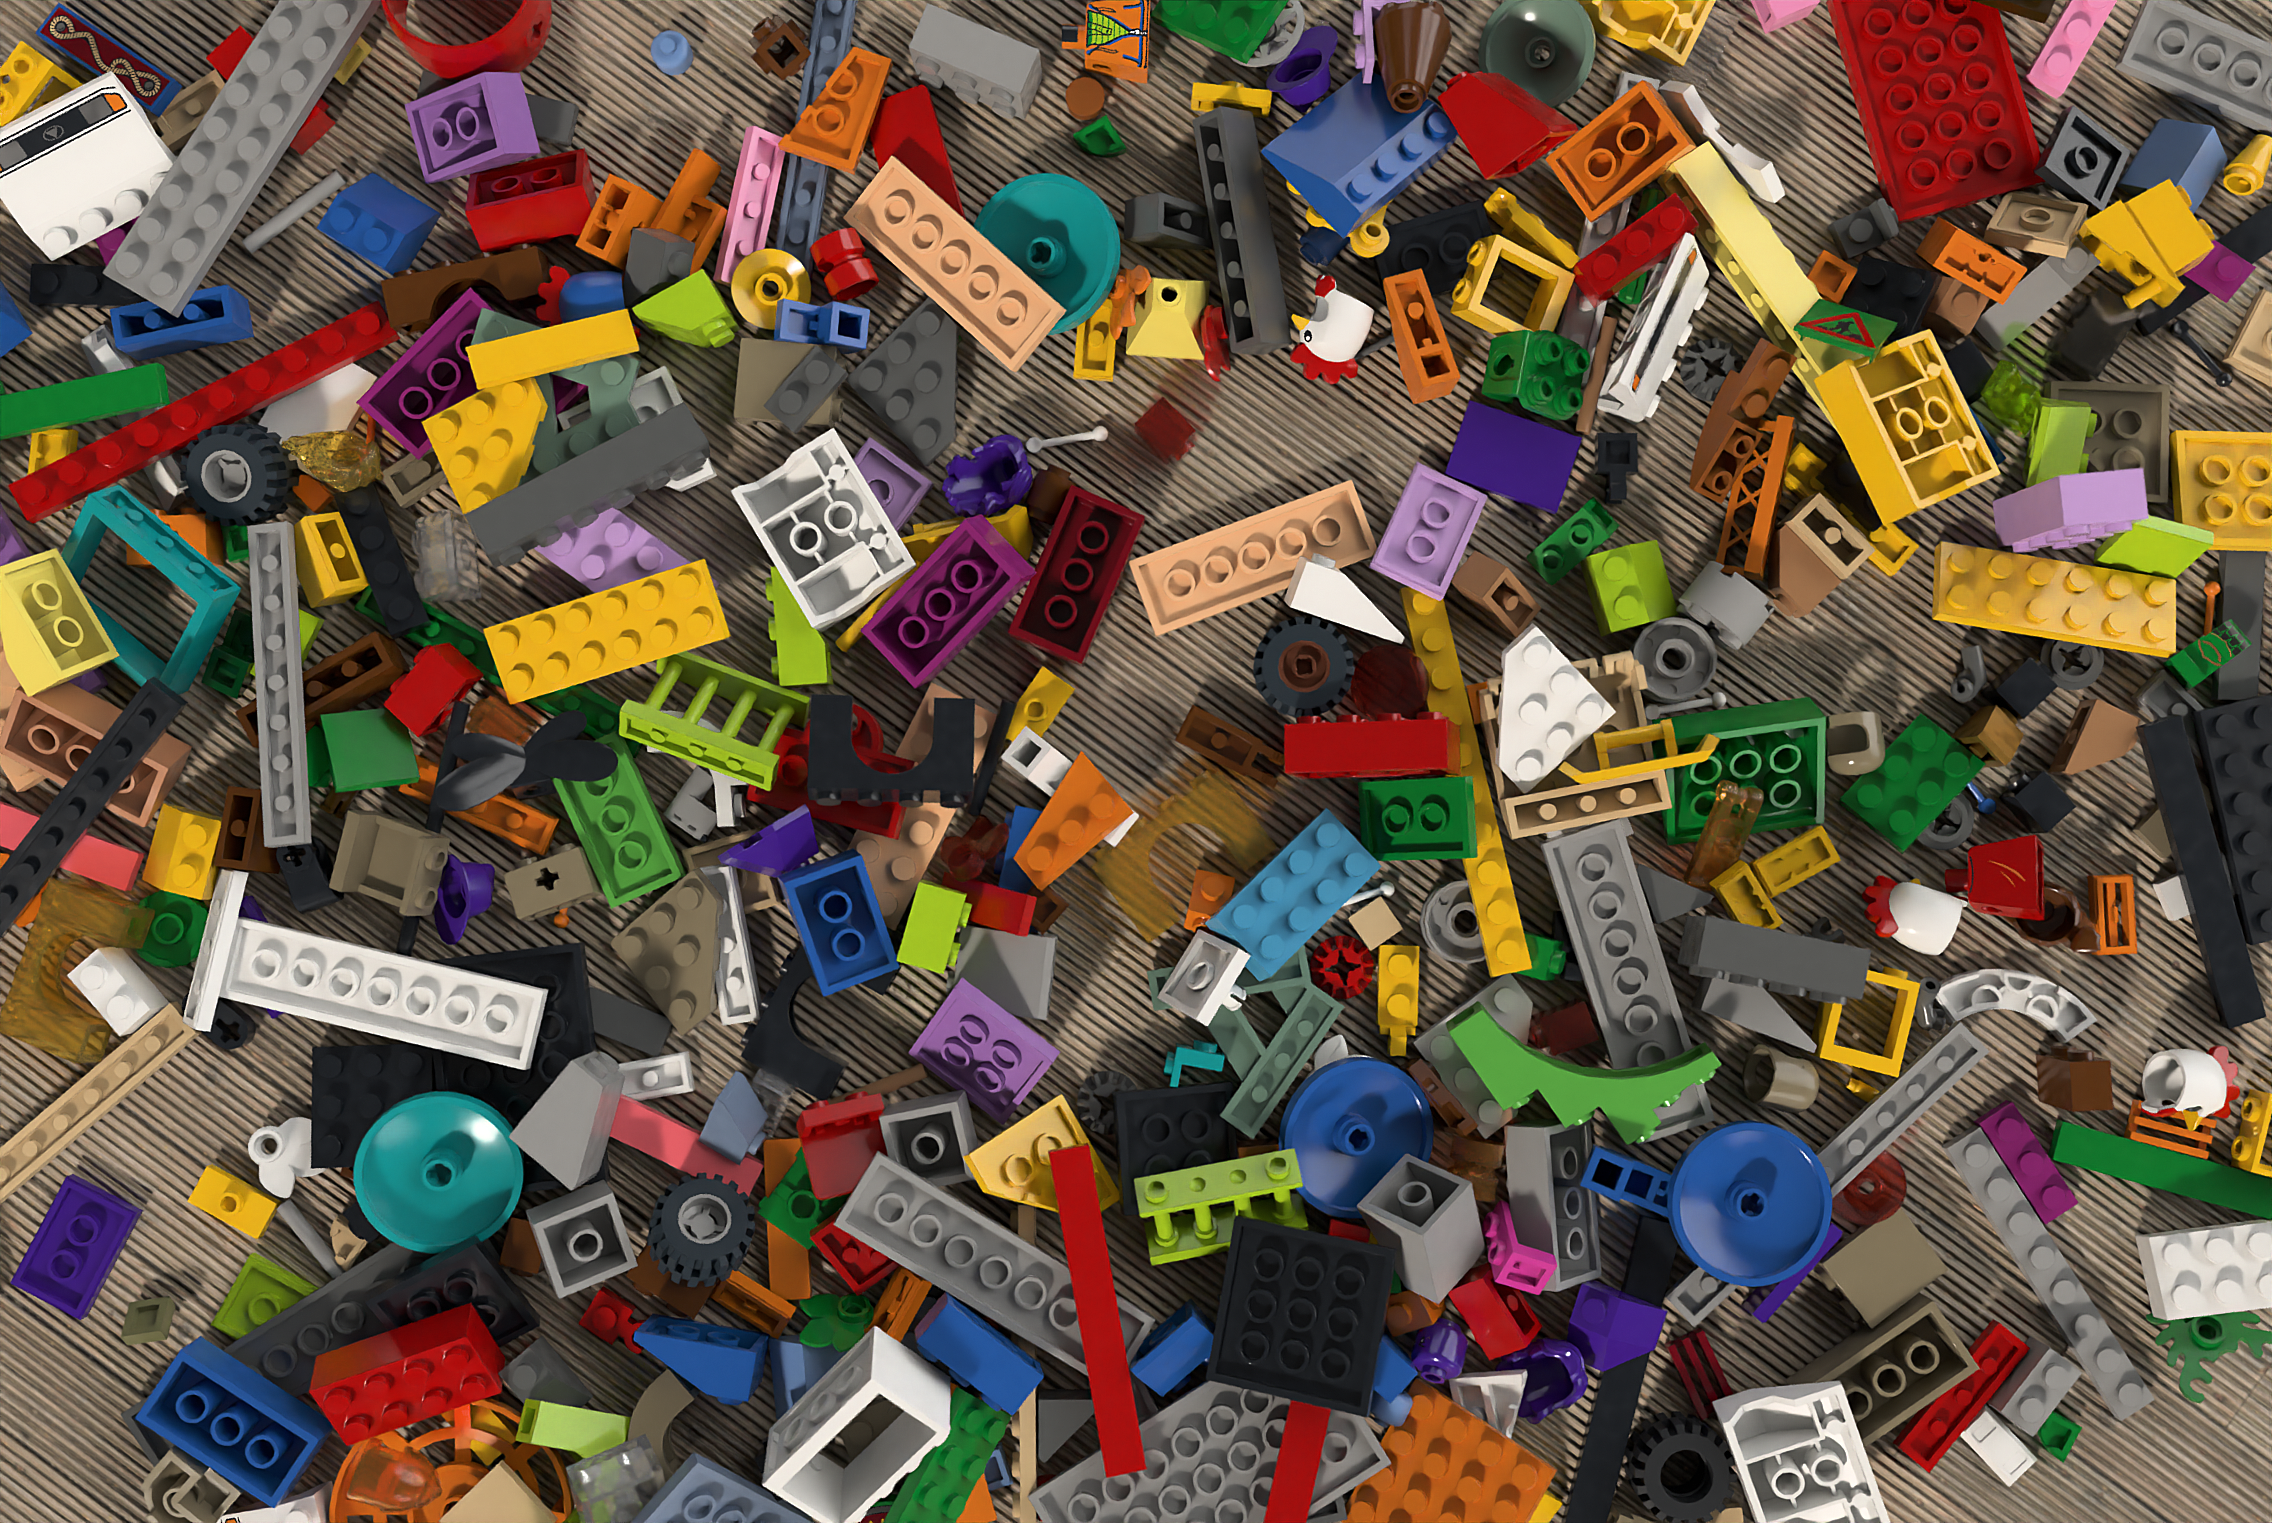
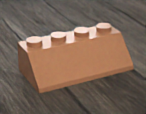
[0,681,192,828]

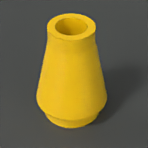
[2223,134,2272,196]

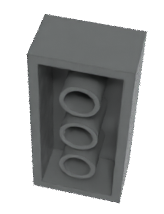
[1678,916,1871,1005]

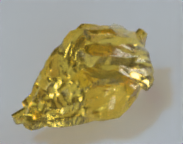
[281,430,384,492]

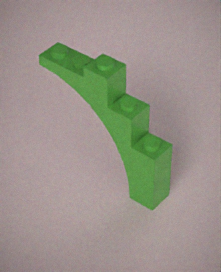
[1445,1001,1722,1146]

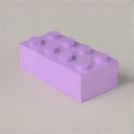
[1992,468,2148,553]
[534,507,720,593]

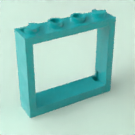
[61,485,242,695]

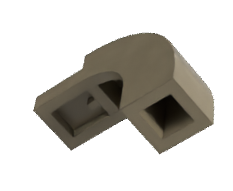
[628,1366,701,1494]

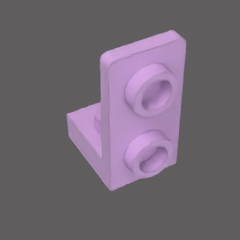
[1353,0,1411,83]

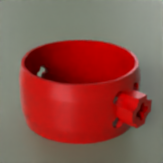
[380,0,552,83]

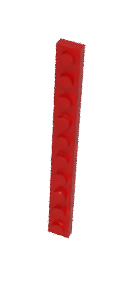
[8,300,401,524]

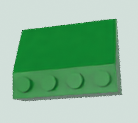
[1652,697,1826,846]

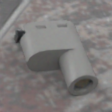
[663,765,717,843]

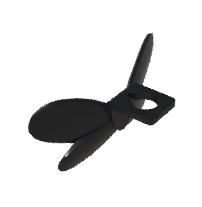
[435,710,618,811]

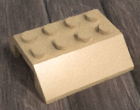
[1479,651,1672,839]

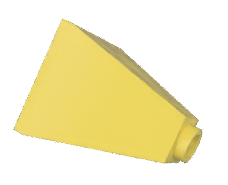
[1126,277,1210,361]

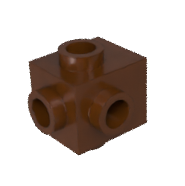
[748,15,811,81]

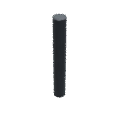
[965,699,1017,816]

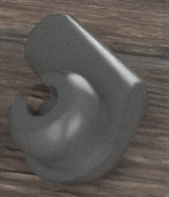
[1950,645,1987,702]
[1914,977,1946,1031]

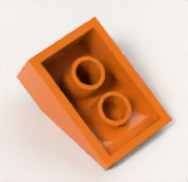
[1545,80,1698,223]

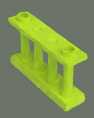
[619,651,810,791]
[1134,1148,1309,1266]

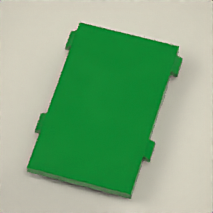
[757,1147,851,1250]

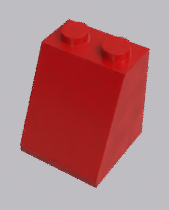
[1437,71,1579,180]

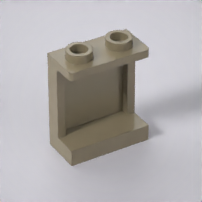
[733,337,847,431]
[329,810,451,916]
[1814,1198,1948,1329]

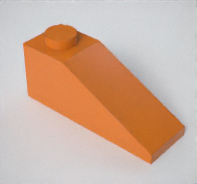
[1383,268,1460,405]

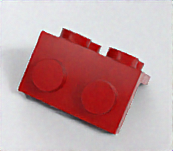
[796,1091,888,1200]

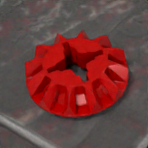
[1310,935,1374,999]

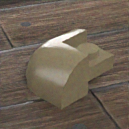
[140,1445,244,1523]

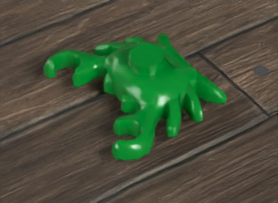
[2146,1312,2272,1403]

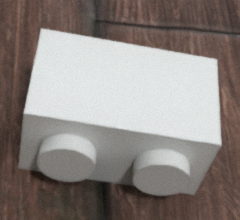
[67,946,169,1036]

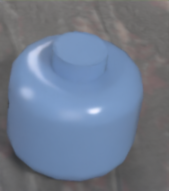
[651,30,693,75]
[1370,1390,1413,1428]

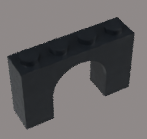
[807,694,975,809]
[740,935,903,1101]

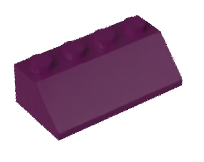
[356,288,498,460]

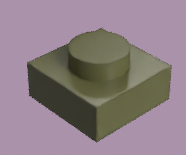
[121,1296,176,1346]

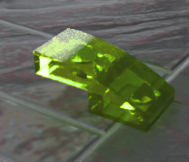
[1981,359,2041,438]

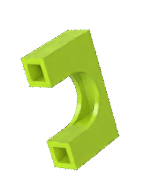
[515,1398,631,1523]

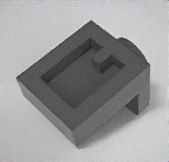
[1828,198,1899,261]

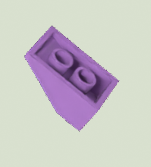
[405,72,540,184]

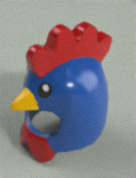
[535,266,641,338]

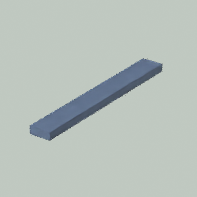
[775,0,858,281]

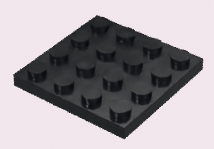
[1206,1215,1397,1418]

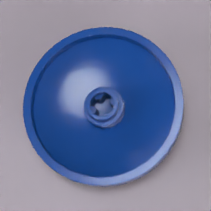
[1279,1057,1434,1219]
[1667,1120,1832,1287]

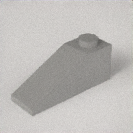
[1972,237,2101,354]
[1691,974,1817,1053]

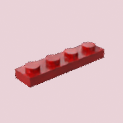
[1892,1319,2030,1473]

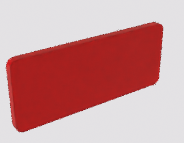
[869,85,966,220]

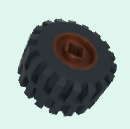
[1253,616,1355,718]

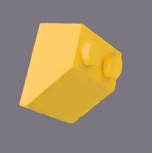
[142,803,222,900]

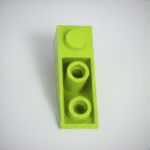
[765,566,833,689]

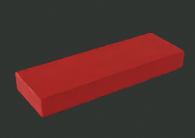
[941,872,1037,937]

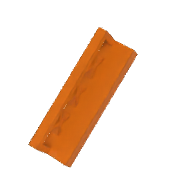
[1716,415,1797,581]

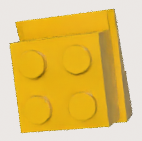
[2076,179,2215,309]

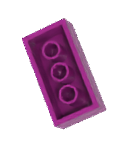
[860,514,1037,688]

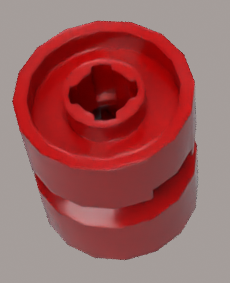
[809,227,879,302]

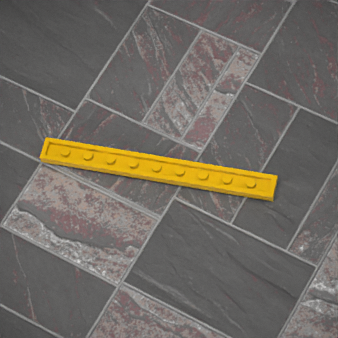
[1399,587,1532,978]

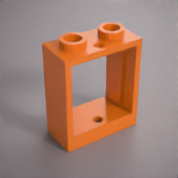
[1915,217,2028,305]

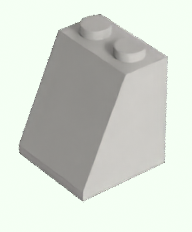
[946,924,1058,1020]
[508,1051,625,1191]
[1357,1154,1486,1304]

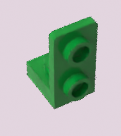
[1526,497,1620,585]

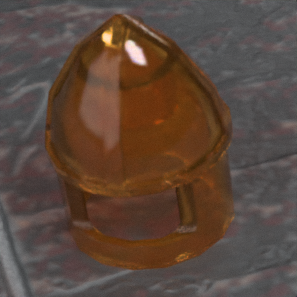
[347,1437,442,1513]

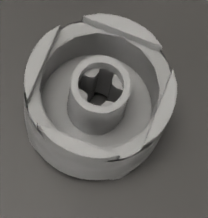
[1676,561,1774,650]

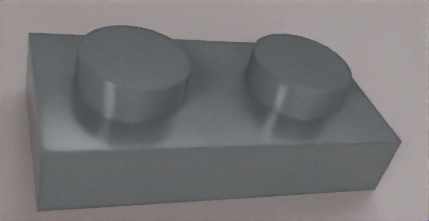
[763,345,848,434]

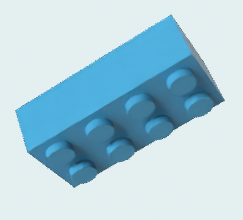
[1205,808,1382,982]

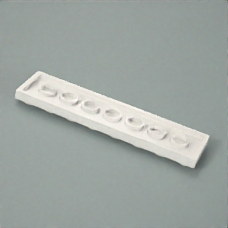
[218,917,548,1070]

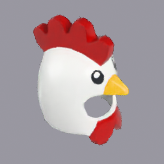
[1290,275,1374,384]
[1862,875,1968,955]
[2141,1045,2240,1131]

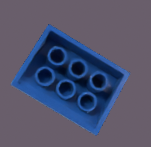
[1261,71,1459,239]

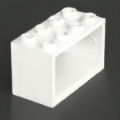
[762,1326,951,1523]

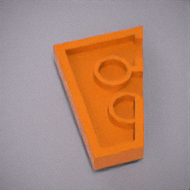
[778,46,893,175]
[1013,751,1134,891]

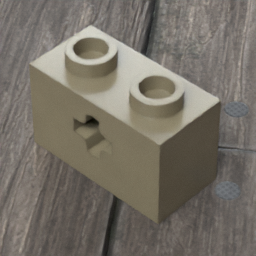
[503,843,604,921]

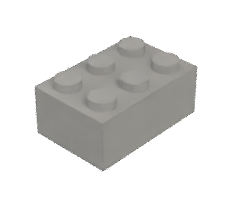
[909,3,1043,120]

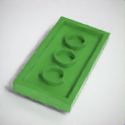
[551,730,686,909]

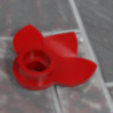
[1199,305,1231,382]

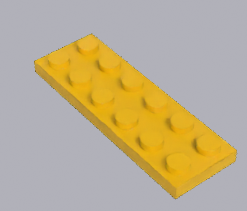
[1932,541,2176,658]
[483,559,731,705]

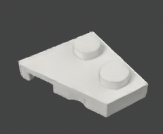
[1449,1369,1528,1439]

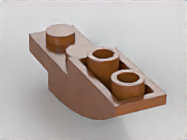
[1689,338,1797,504]

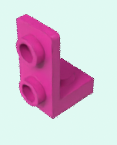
[1482,1200,1557,1295]

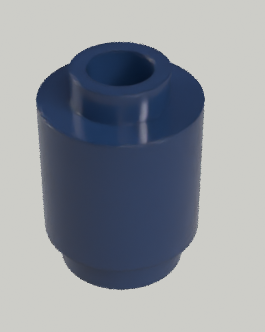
[1300,225,1350,266]

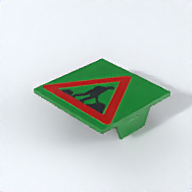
[1793,298,1898,363]

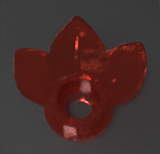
[940,814,1009,882]

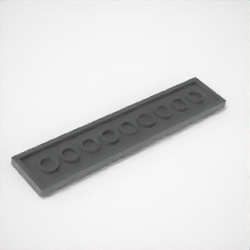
[120,1235,505,1467]

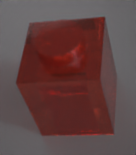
[1134,397,1196,465]
[1531,999,1599,1056]

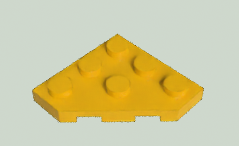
[421,376,548,530]
[963,1094,1120,1213]

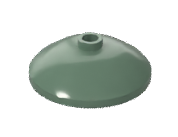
[1478,0,1596,109]

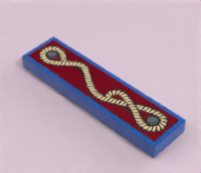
[35,3,183,118]

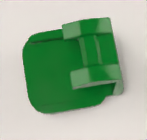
[1481,330,1590,420]

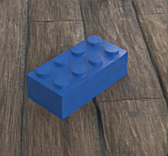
[135,1336,334,1509]

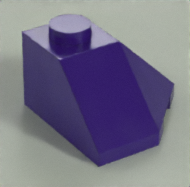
[717,804,819,878]
[1567,1280,1668,1372]

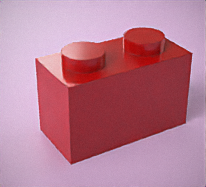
[383,642,484,737]
[1448,1262,1543,1360]

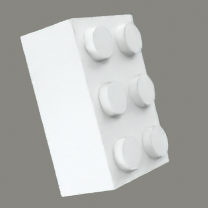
[2135,1219,2272,1320]

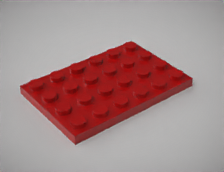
[1826,0,2046,225]

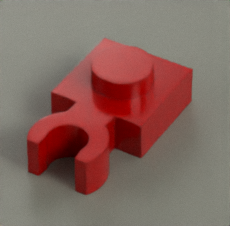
[578,1286,646,1354]

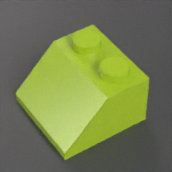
[632,269,741,348]
[2022,397,2097,487]
[1580,540,1679,637]
[896,879,972,974]

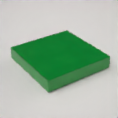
[318,708,420,793]

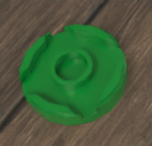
[129,890,209,968]

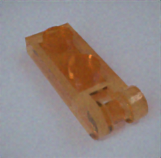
[1683,780,1764,892]

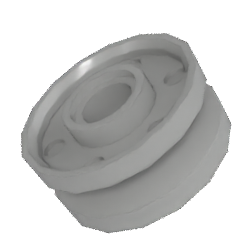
[1628,617,1717,705]
[1419,880,1486,964]

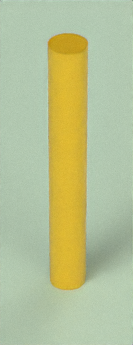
[835,559,923,652]

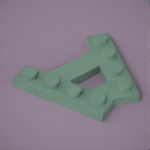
[471,308,642,487]
[1147,945,1345,1139]

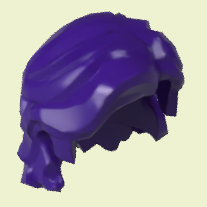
[942,435,1032,518]
[1495,1337,1588,1425]

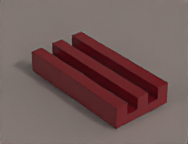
[1664,1327,1733,1421]

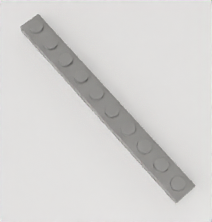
[1665,1021,1990,1327]

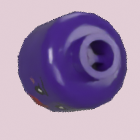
[1411,1318,1468,1383]

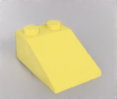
[0,548,120,697]

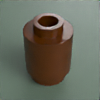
[1024,464,1075,526]

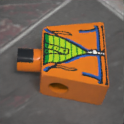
[1062,0,1150,83]

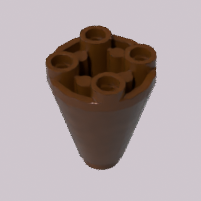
[1373,1,1452,113]

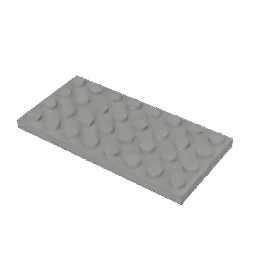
[1028,1380,1391,1523]

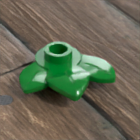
[799,1293,874,1352]

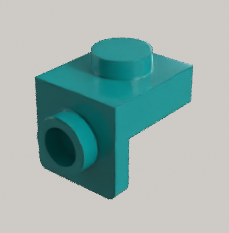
[1163,1040,1225,1088]

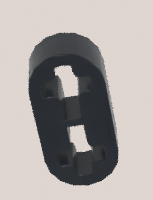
[182,993,256,1050]

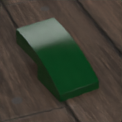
[201,607,255,699]

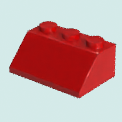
[465,148,597,253]

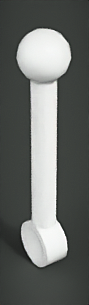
[1026,426,1108,454]
[1644,692,1726,720]
[1342,881,1395,907]

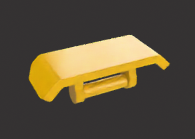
[901,504,1034,563]
[1557,718,1720,784]

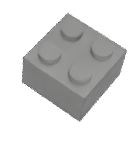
[879,1089,979,1187]
[526,1180,638,1299]

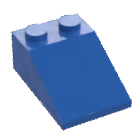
[777,848,900,997]
[633,1314,770,1405]

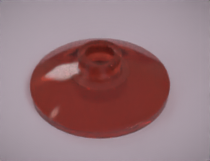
[1832,1150,1907,1224]

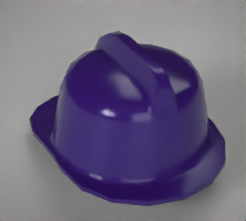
[1266,25,1338,113]
[434,854,495,945]

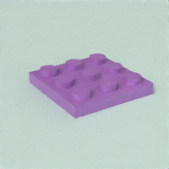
[908,978,1060,1125]

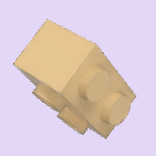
[1776,492,1875,580]

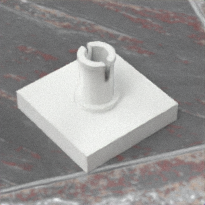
[1157,929,1250,1026]

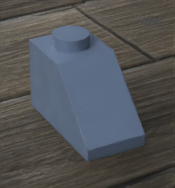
[698,1070,768,1165]

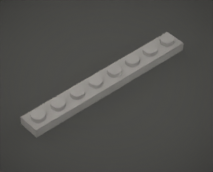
[247,521,312,848]
[1941,1125,2155,1421]

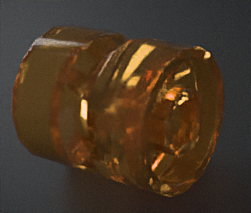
[1447,1134,1505,1202]

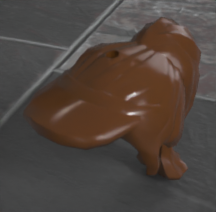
[2001,880,2101,954]

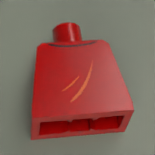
[1945,835,2045,920]

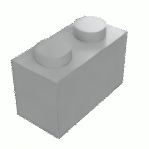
[1986,1336,2082,1437]

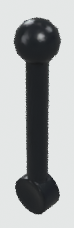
[2170,320,2233,387]

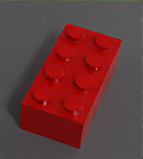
[1284,712,1461,779]
[309,1303,505,1446]

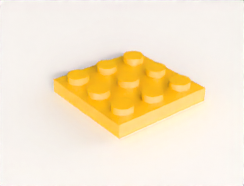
[2169,430,2272,551]

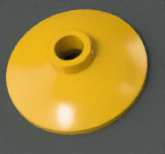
[731,248,811,330]

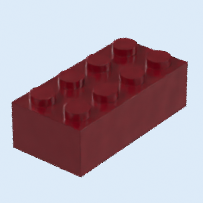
[1008,484,1145,667]

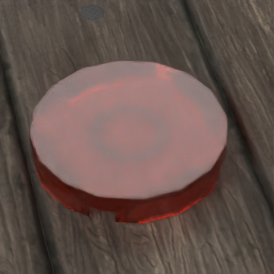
[1350,644,1430,721]

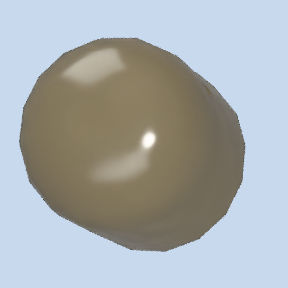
[1825,711,1886,776]
[1742,1045,1819,1113]

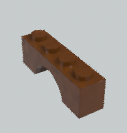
[381,244,552,336]

